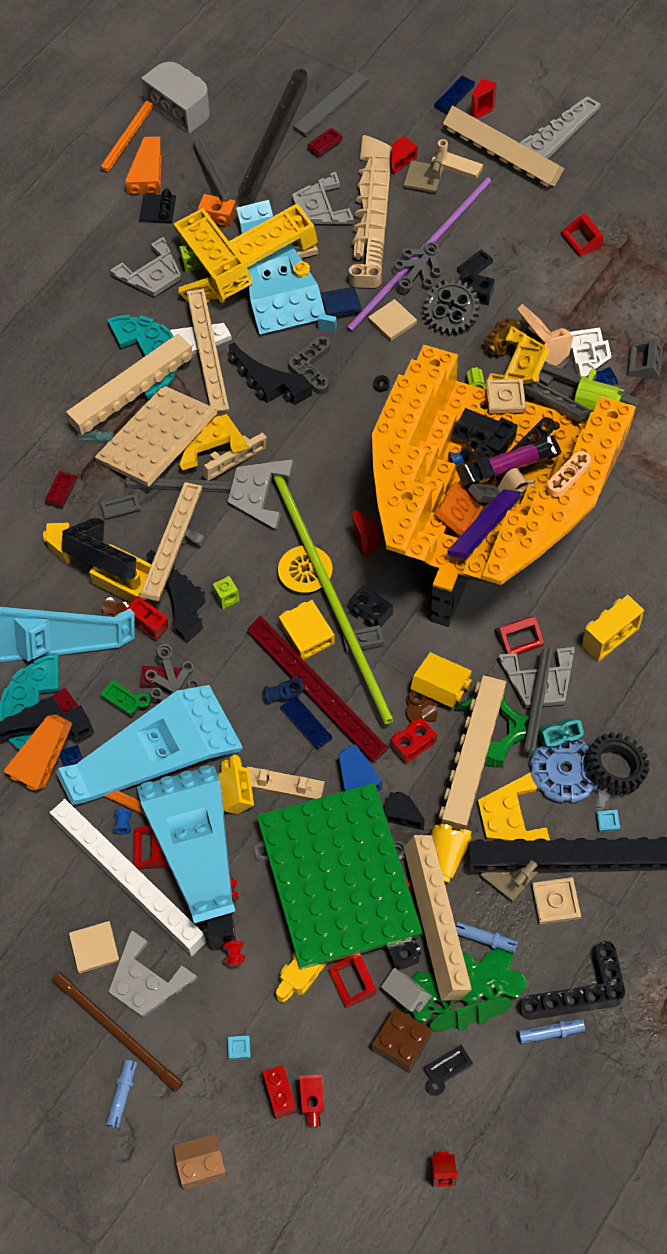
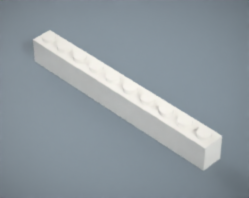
[50,799,206,957]

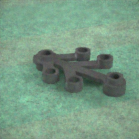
[393,242,442,292]
[144,644,199,701]

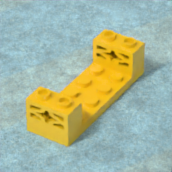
[229,204,318,267]
[174,208,253,300]

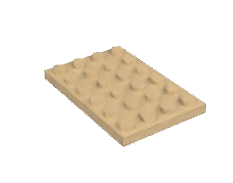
[95,386,217,487]

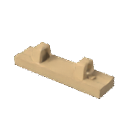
[203,433,267,481]
[247,766,325,801]

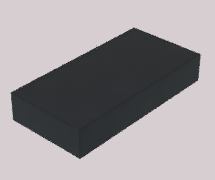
[457,249,493,275]

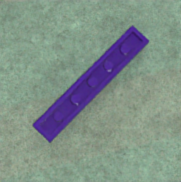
[447,489,521,559]

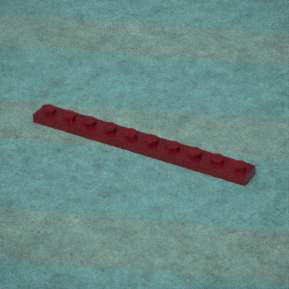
[247,616,389,762]

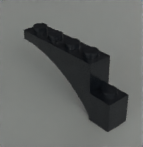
[228,342,312,405]
[146,550,206,643]
[0,696,94,741]

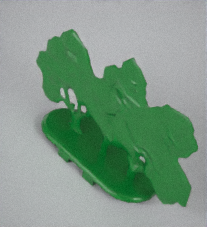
[403,948,529,1031]

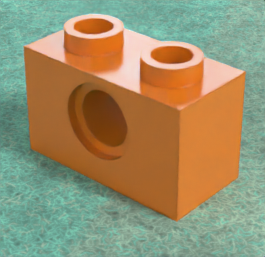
[198,194,237,227]

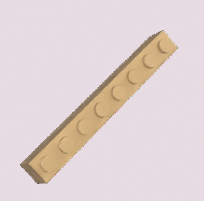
[443,106,565,187]
[66,334,193,435]
[439,675,506,831]
[404,835,472,1001]

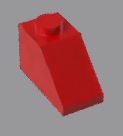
[392,136,418,175]
[432,1151,457,1187]

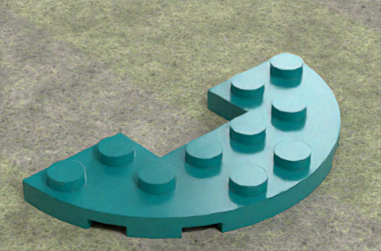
[107,315,179,399]
[0,654,59,763]

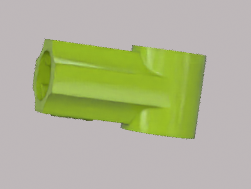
[467,367,486,389]

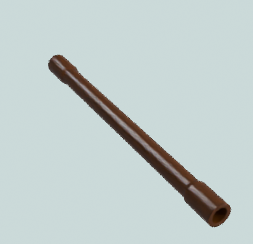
[52,972,184,1092]

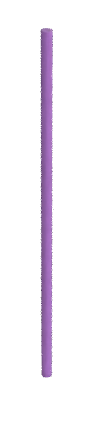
[346,177,491,332]

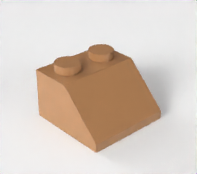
[174,1133,227,1190]

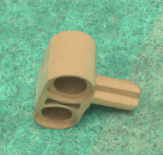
[498,468,535,503]

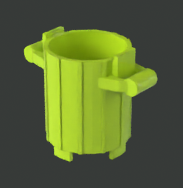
[574,369,624,412]

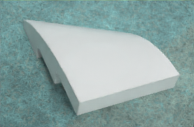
[570,328,611,376]

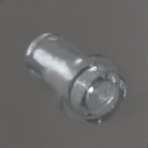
[595,784,611,811]

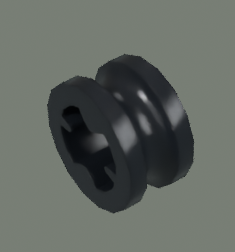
[374,375,390,393]

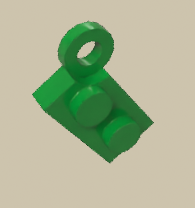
[100,680,151,718]

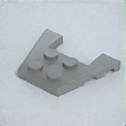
[292,172,354,224]
[110,237,181,297]
[228,460,294,530]
[499,647,575,708]
[109,931,197,1018]

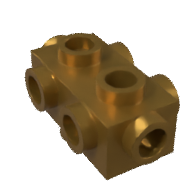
[483,318,522,356]

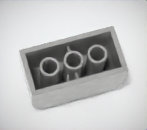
[141,62,210,134]

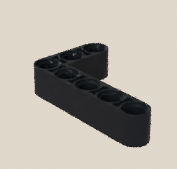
[461,417,555,486]
[61,518,137,580]
[520,941,625,1020]

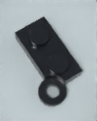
[425,1044,473,1095]

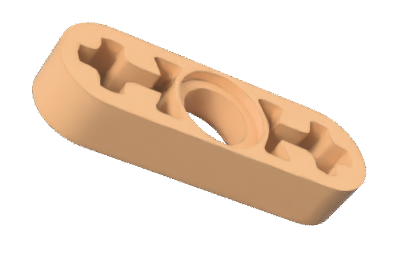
[547,451,591,497]

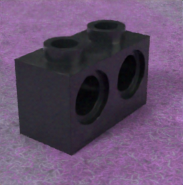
[458,271,495,306]
[483,417,518,456]
[349,584,393,627]
[385,939,421,970]

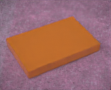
[435,482,483,536]

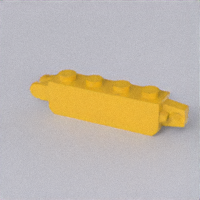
[276,953,327,1003]

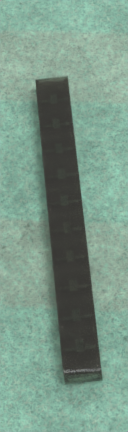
[238,69,308,206]

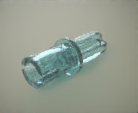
[78,429,114,444]

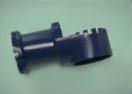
[263,677,304,704]

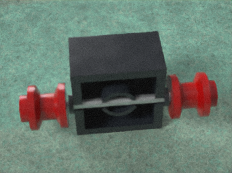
[203,877,246,967]

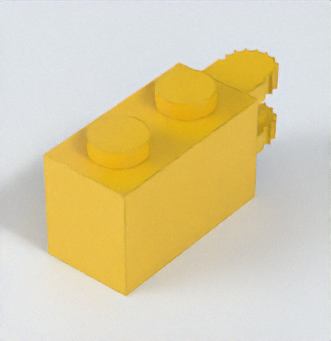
[218,754,254,815]

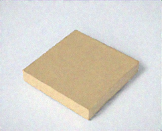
[368,299,417,342]
[486,379,526,413]
[532,877,581,925]
[69,921,120,974]

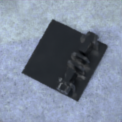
[139,188,176,222]
[452,408,498,442]

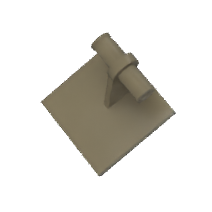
[404,152,444,193]
[481,860,538,902]

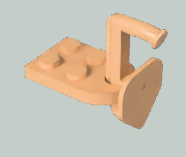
[518,304,573,382]

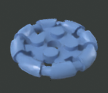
[530,736,600,803]

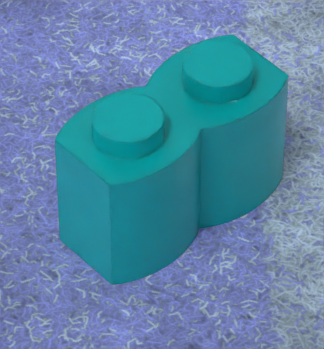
[538,717,584,746]

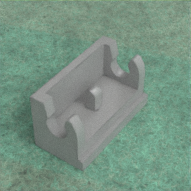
[381,968,433,1012]

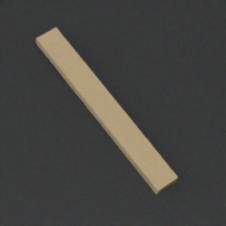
[187,289,229,414]
[141,482,202,601]

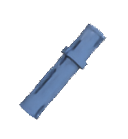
[456,921,518,954]
[519,1018,585,1044]
[105,1060,138,1128]

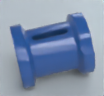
[448,452,469,466]
[113,809,132,834]

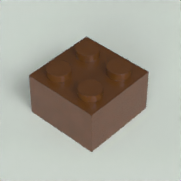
[372,1008,432,1073]

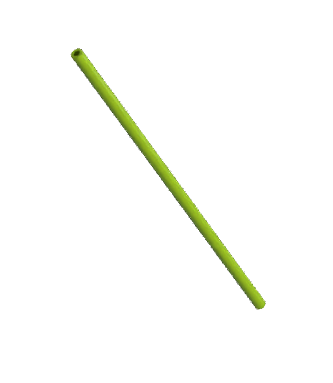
[272,475,393,724]

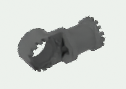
[182,528,207,547]

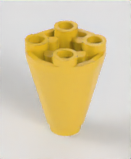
[431,824,472,883]

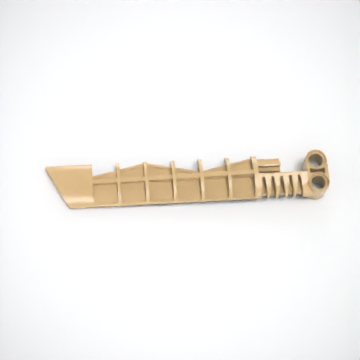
[349,135,392,288]

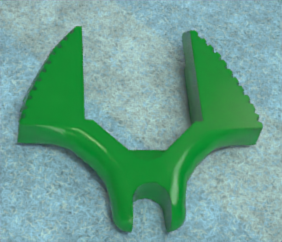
[455,695,530,767]

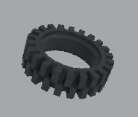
[584,732,650,796]

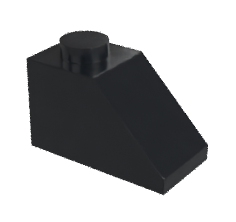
[384,792,425,831]

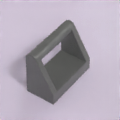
[628,339,663,379]

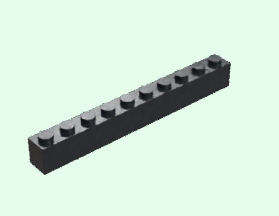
[468,837,667,873]

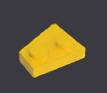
[179,278,226,303]

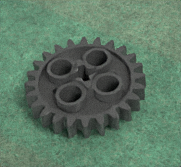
[423,279,480,336]

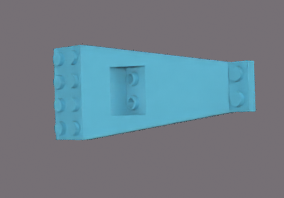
[236,200,326,335]
[0,607,135,662]
[56,685,243,805]
[137,765,235,923]

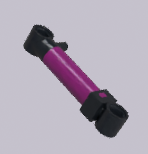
[456,435,562,488]

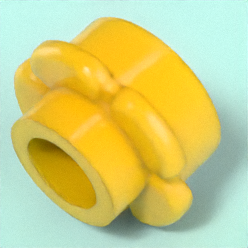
[293,261,310,278]

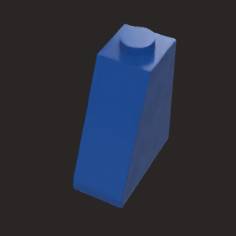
[339,744,382,792]

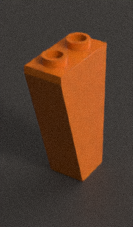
[125,137,162,194]
[4,714,73,790]

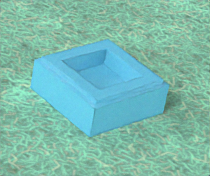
[318,314,337,332]
[596,810,620,833]
[228,1035,251,1060]

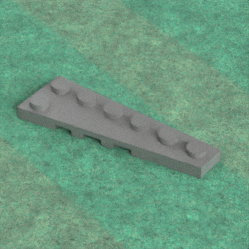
[520,96,601,159]

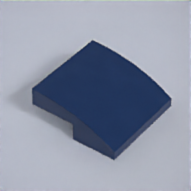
[321,287,362,316]

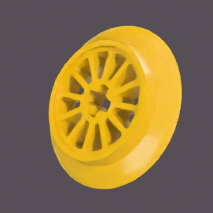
[278,546,333,593]

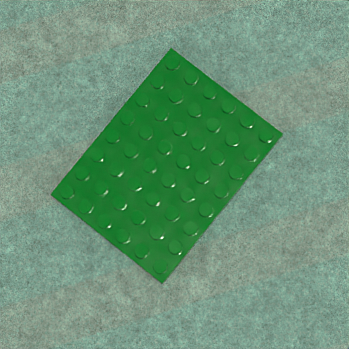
[257,783,423,970]

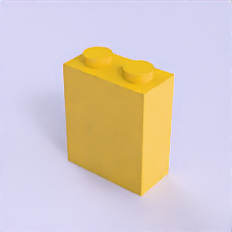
[278,600,335,659]
[411,652,473,708]

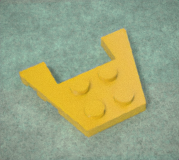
[487,326,550,384]
[180,414,249,470]
[478,773,550,841]

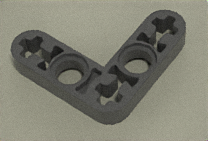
[289,336,331,394]

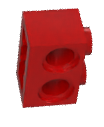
[126,596,168,641]
[391,717,437,765]
[263,1065,297,1119]

